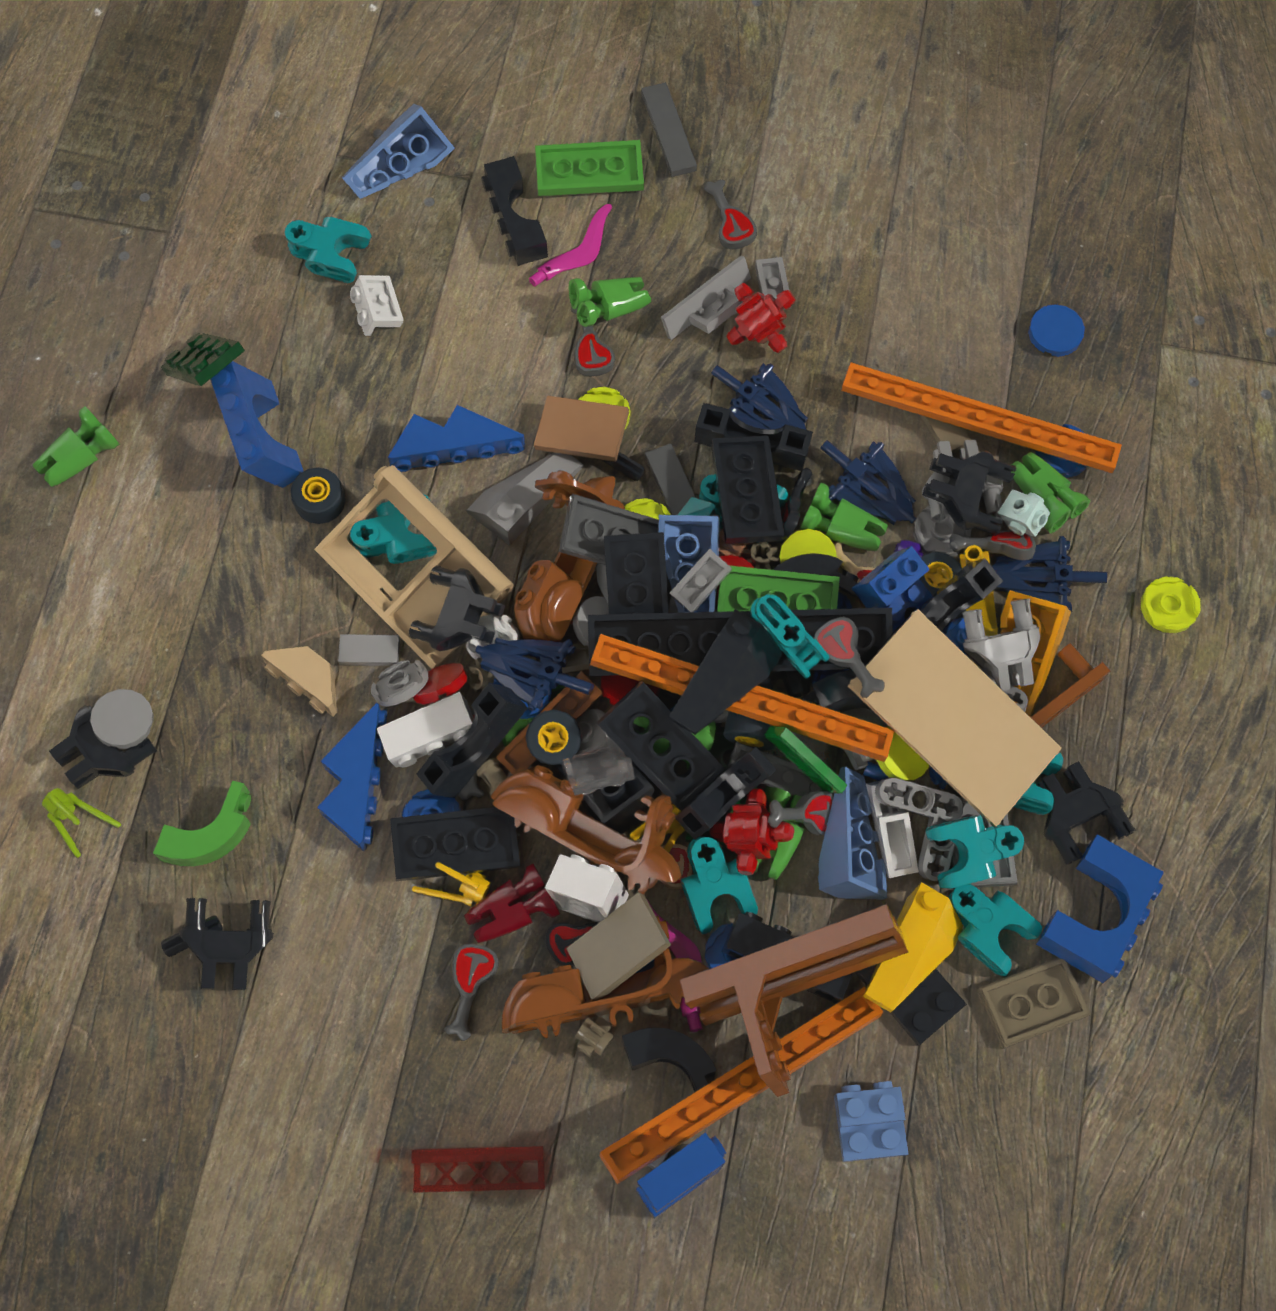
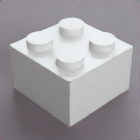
[545,854,629,923]

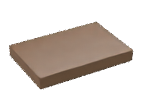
[534,396,629,462]

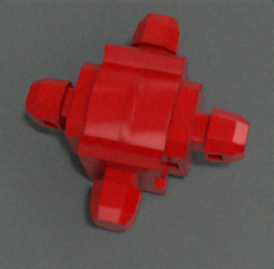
[726,283,796,353]
[709,789,795,875]

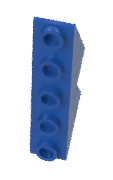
[388,405,525,472]
[317,703,387,852]

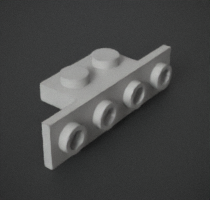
[661,255,751,340]

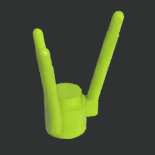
[42,788,121,858]

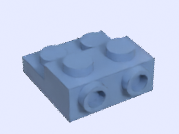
[834,1081,908,1162]

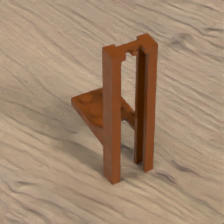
[680,904,909,1097]

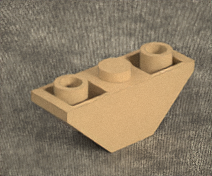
[261,646,337,717]

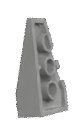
[466,452,583,546]

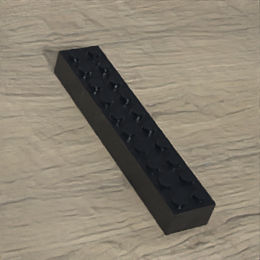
[588,608,893,676]

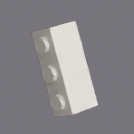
[377,692,474,768]

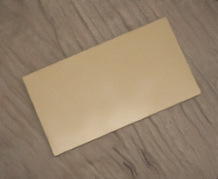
[848,609,1062,827]

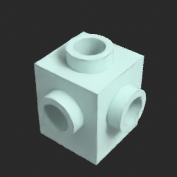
[998,489,1050,537]

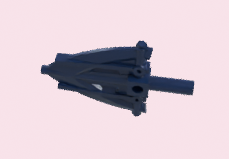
[711,363,808,430]
[820,440,917,525]
[992,536,1107,612]
[475,637,594,711]

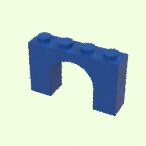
[210,361,304,488]
[1036,834,1164,983]
[636,1132,726,1219]

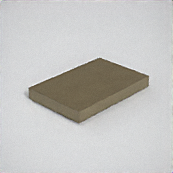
[566,892,671,1001]
[977,958,1091,1049]

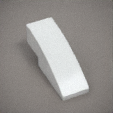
[866,781,919,878]

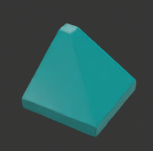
[678,497,716,516]

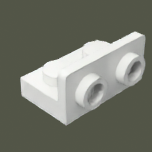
[350,275,404,336]

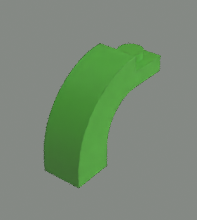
[153,780,251,866]

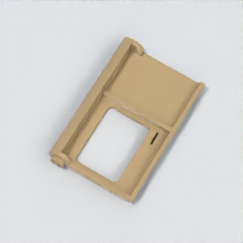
[314,465,514,669]

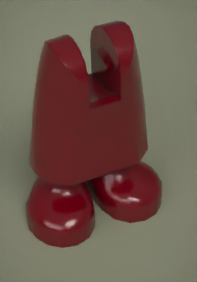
[464,864,560,943]

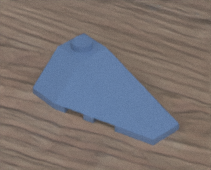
[342,104,455,199]

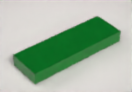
[765,726,847,794]

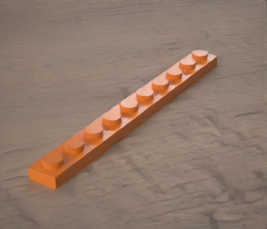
[841,362,1122,473]
[590,634,895,762]
[599,986,883,1184]

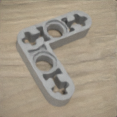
[875,778,963,881]

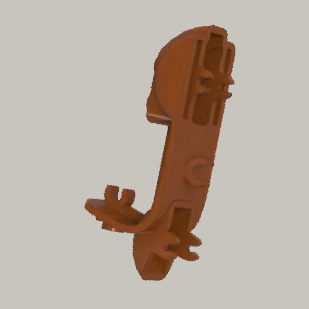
[514,470,625,642]
[490,765,682,894]
[502,915,709,1039]

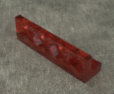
[411,1146,545,1193]

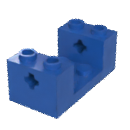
[851,546,967,655]

